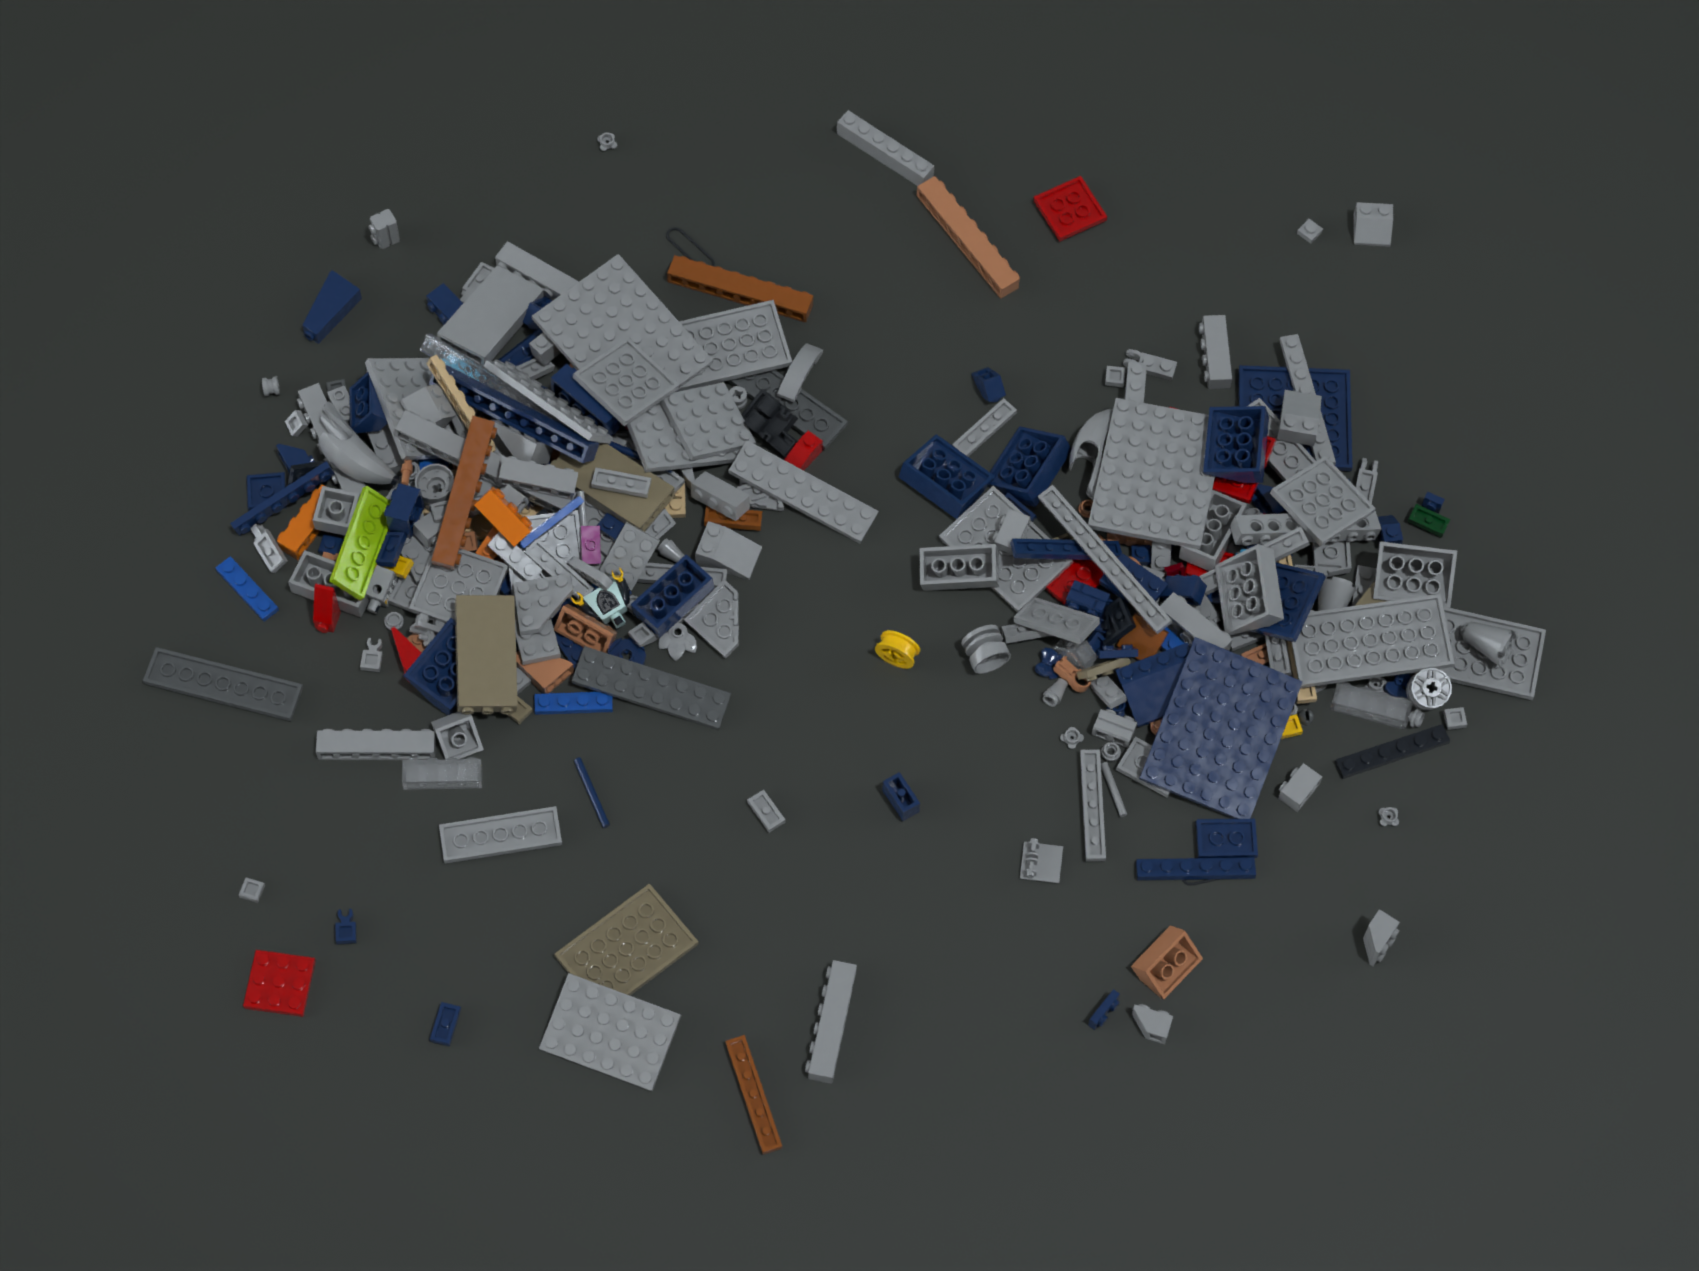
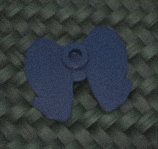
[1035,648,1062,680]
[1384,673,1411,701]

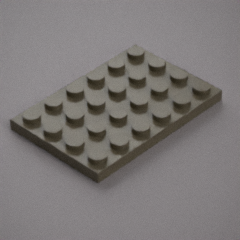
[554,883,699,996]

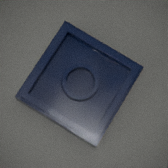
[247,472,287,511]

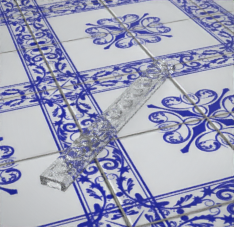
[420,333,570,428]

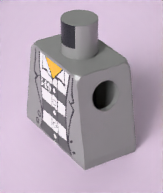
[366,565,399,614]

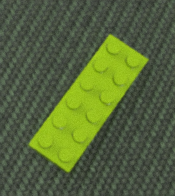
[329,486,391,600]

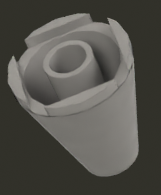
[1318,576,1357,611]
[1461,622,1518,667]

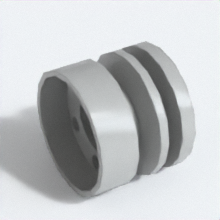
[415,464,455,512]
[961,624,1011,674]
[1406,668,1452,711]

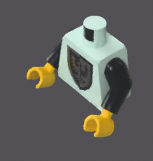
[570,567,630,628]

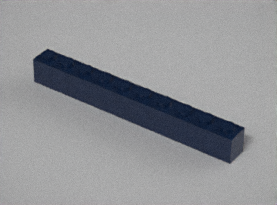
[429,365,600,463]

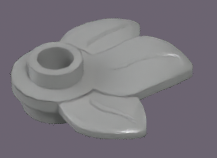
[659,623,697,661]

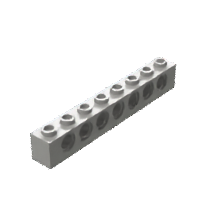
[1230,511,1381,546]

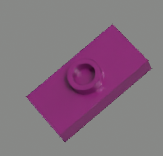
[580,526,601,564]

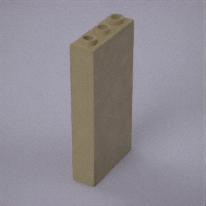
[551,442,675,532]
[455,595,518,715]

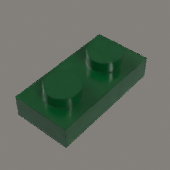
[1407,504,1451,538]

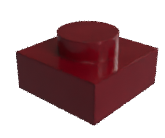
[1164,562,1185,578]

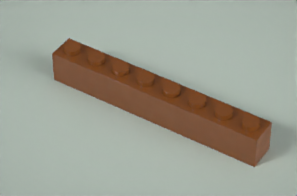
[667,255,813,323]
[431,416,498,570]

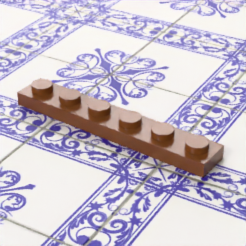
[725,1035,782,1155]

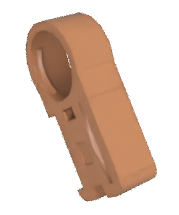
[1053,656,1091,692]

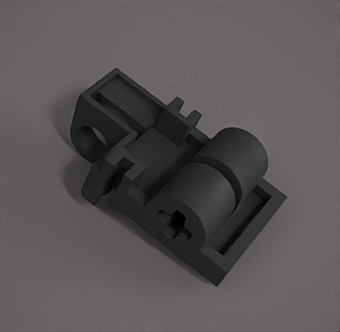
[741,388,799,457]

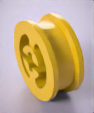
[875,630,920,669]

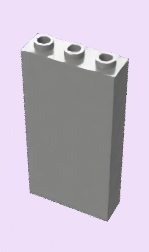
[437,265,544,370]

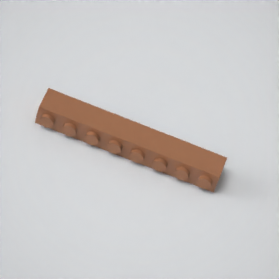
[917,176,1020,299]

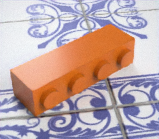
[277,484,326,560]

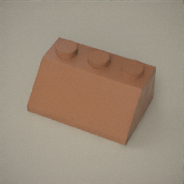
[554,604,618,653]
[1131,925,1203,999]

